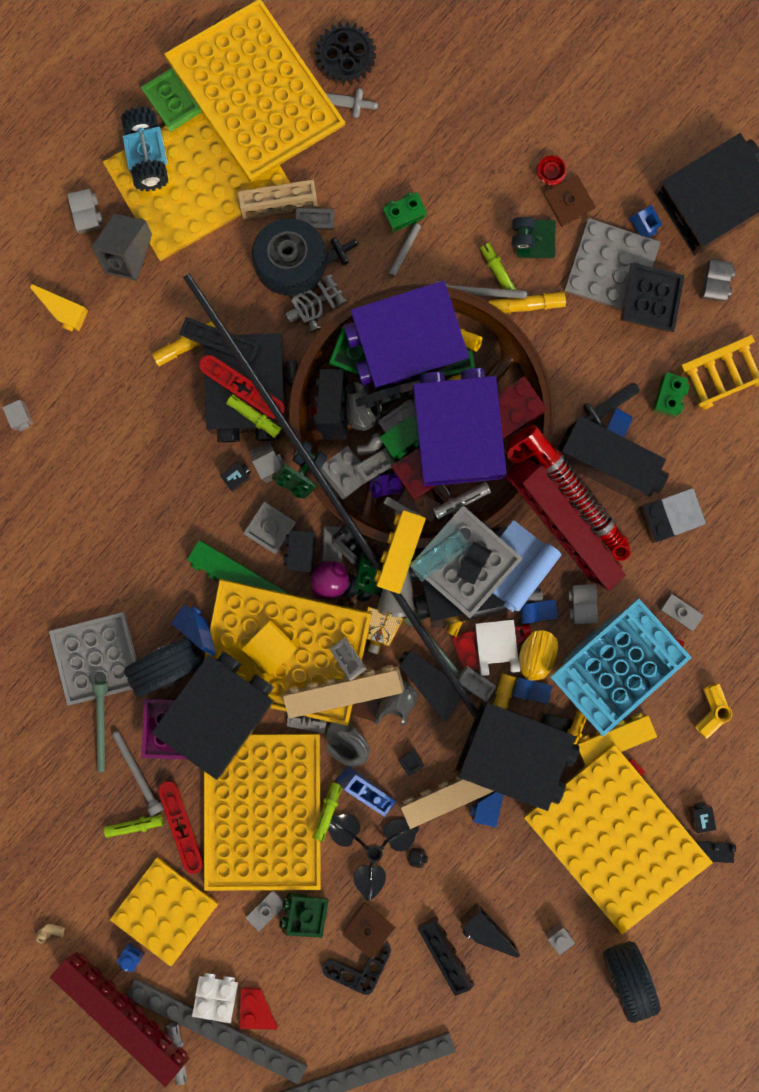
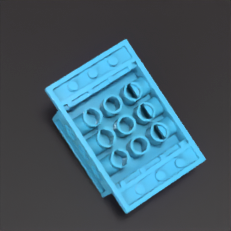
[550,598,692,737]

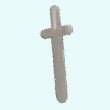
[326,88,378,118]

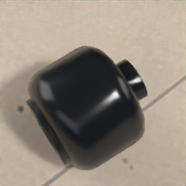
[408,848,428,868]

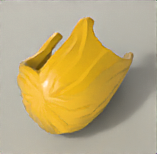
[519,630,558,681]

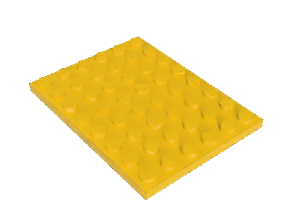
[164,0,345,183]
[103,113,290,261]
[204,579,372,726]
[204,734,321,891]
[524,744,713,934]

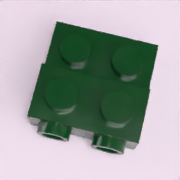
[279,893,329,938]

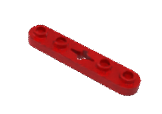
[200,355,285,419]
[158,780,204,874]

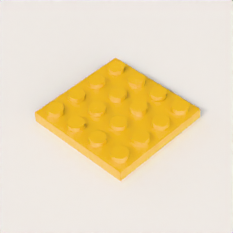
[110,857,219,966]

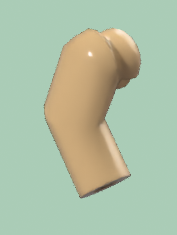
[36,924,65,943]

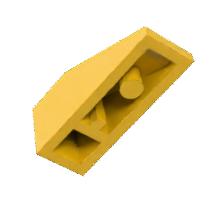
[30,284,88,332]

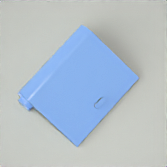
[493,520,562,612]

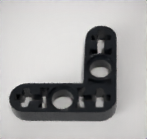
[322,941,391,995]

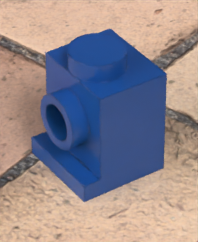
[628,205,663,238]
[116,943,145,973]

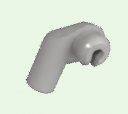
[357,433,383,455]

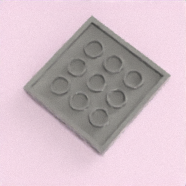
[564,218,661,310]
[410,506,523,618]
[49,612,137,706]

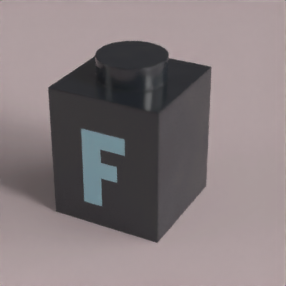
[220,462,251,493]
[689,802,717,833]

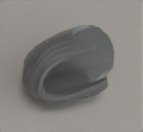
[345,381,382,431]
[374,681,418,726]
[325,723,370,767]

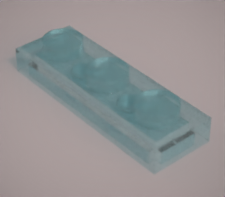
[409,530,471,582]

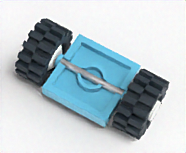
[121,106,168,191]

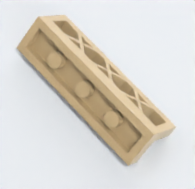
[238,180,318,220]

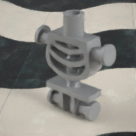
[285,275,347,332]

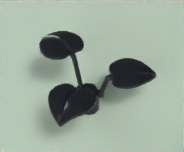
[328,814,419,901]

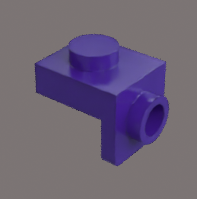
[369,473,403,498]

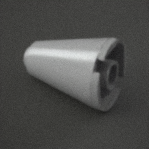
[378,569,417,617]

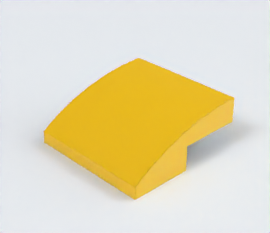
[242,620,298,676]

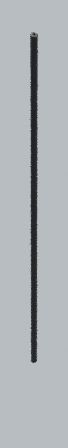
[183,273,478,718]

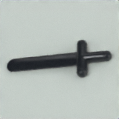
[326,237,358,265]
[583,383,640,427]

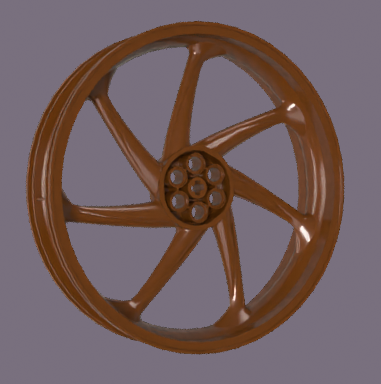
[289,284,554,548]

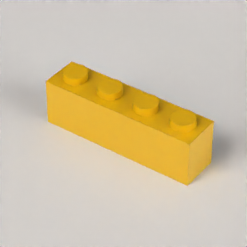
[374,510,426,594]
[577,712,657,766]

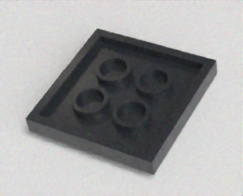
[620,263,685,333]

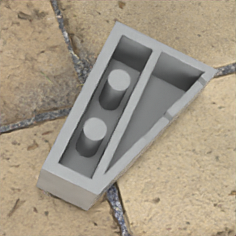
[249,441,286,484]

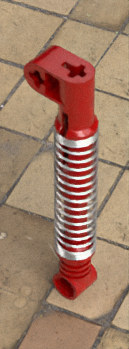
[507,425,631,561]

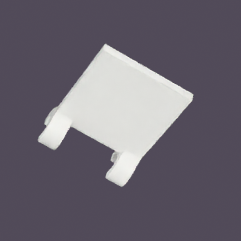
[475,620,520,676]

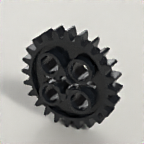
[315,22,376,86]

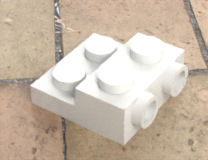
[192,973,238,1023]

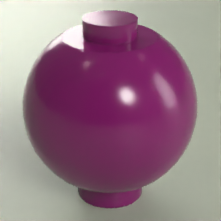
[310,560,349,599]

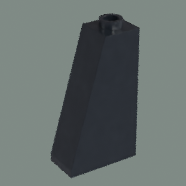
[399,649,468,722]

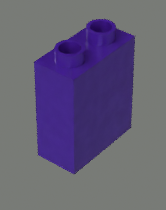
[343,280,469,392]
[412,368,507,487]

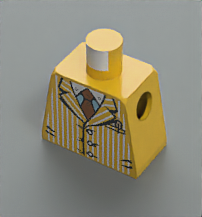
[367,607,403,654]

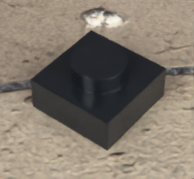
[398,749,425,776]

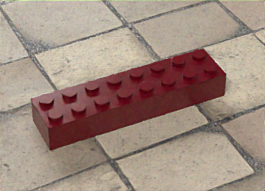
[392,376,547,501]
[505,460,626,592]
[50,952,190,1087]

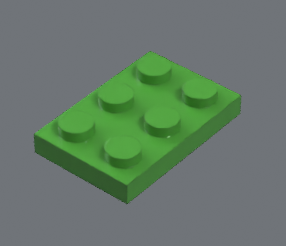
[141,68,202,132]

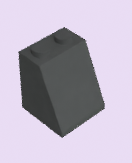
[92,214,152,281]

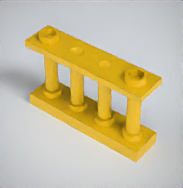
[678,335,759,410]

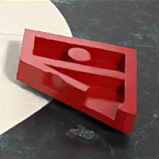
[240,987,278,1030]

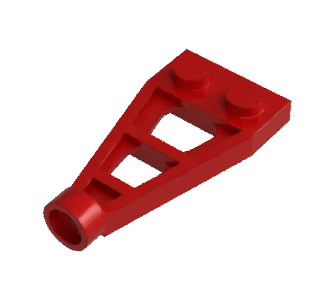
[452,623,532,670]

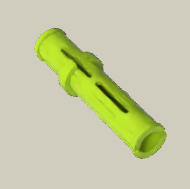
[480,242,516,290]
[226,394,281,438]
[312,782,342,842]
[104,814,164,838]

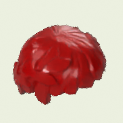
[536,155,566,185]

